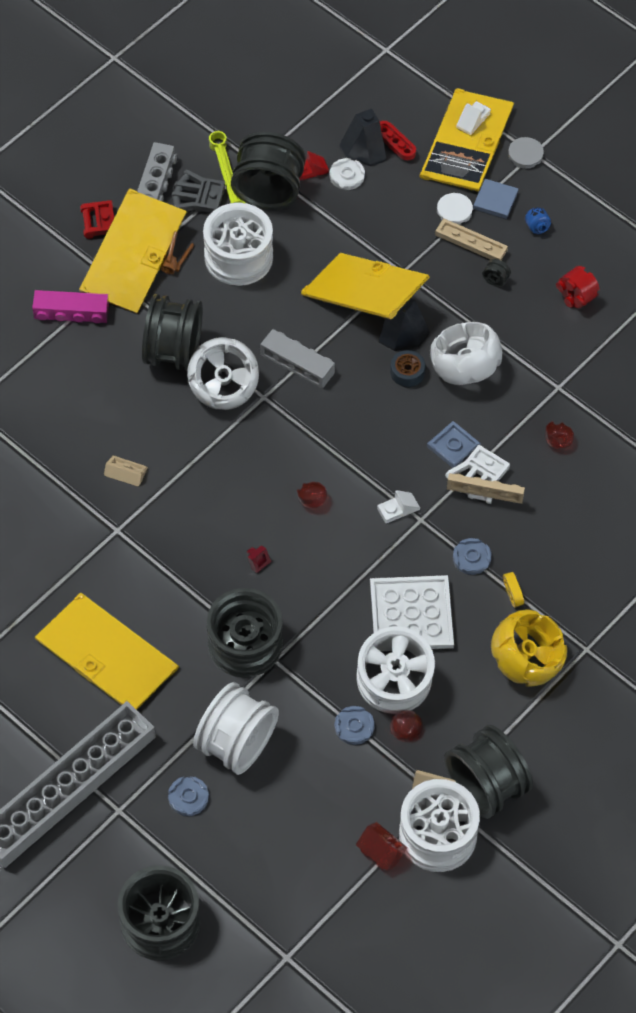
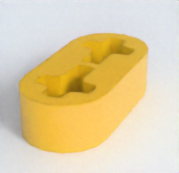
[503,572,524,608]

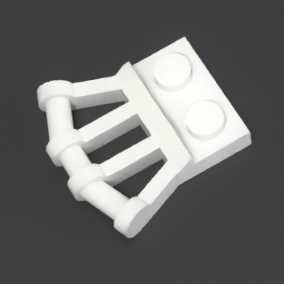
[445,445,510,504]

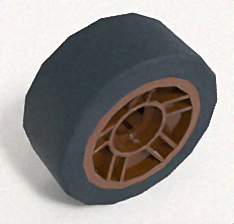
[390,350,426,387]

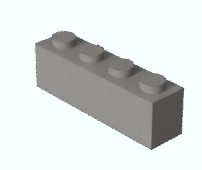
[260,329,335,389]

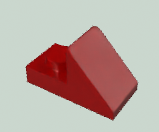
[299,151,329,180]

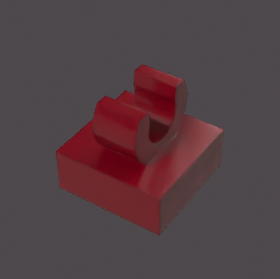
[246,545,271,573]

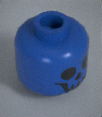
[525,207,551,234]

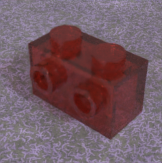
[356,822,408,871]

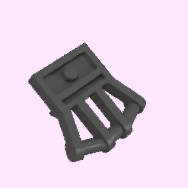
[171,170,225,213]

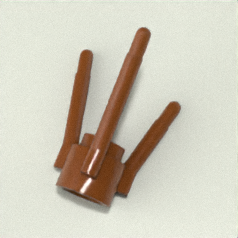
[160,231,194,274]

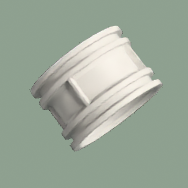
[356,626,435,714]

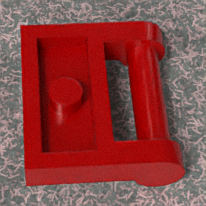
[80,200,114,239]

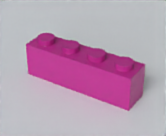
[32,290,109,323]

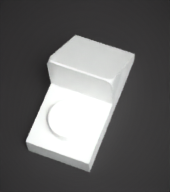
[456,101,491,135]
[377,490,420,524]

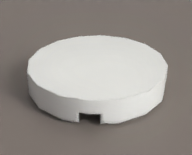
[329,158,365,190]
[437,193,473,225]

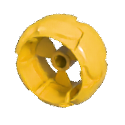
[491,610,567,687]

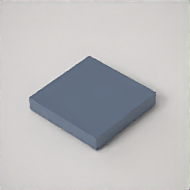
[473,179,518,219]
[427,421,481,468]

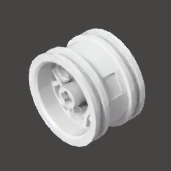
[203,203,273,286]
[193,682,279,775]
[399,779,480,872]

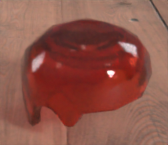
[545,421,574,449]
[297,482,327,509]
[390,710,422,740]

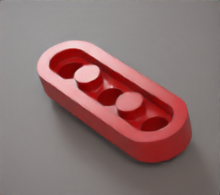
[380,121,416,160]

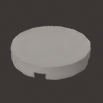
[508,137,544,169]

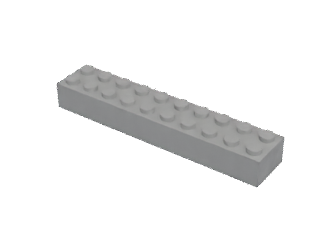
[0,701,156,869]

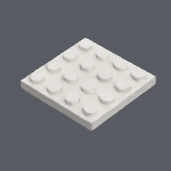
[370,575,454,651]

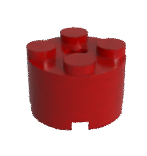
[556,266,600,308]

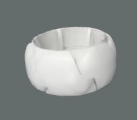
[430,322,502,385]
[188,337,259,410]

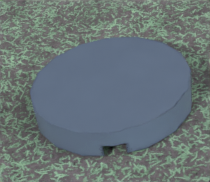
[453,538,491,575]
[334,706,374,745]
[168,776,209,816]

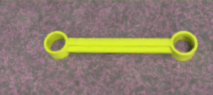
[209,131,245,203]

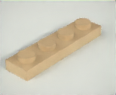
[435,218,508,260]
[447,473,525,504]

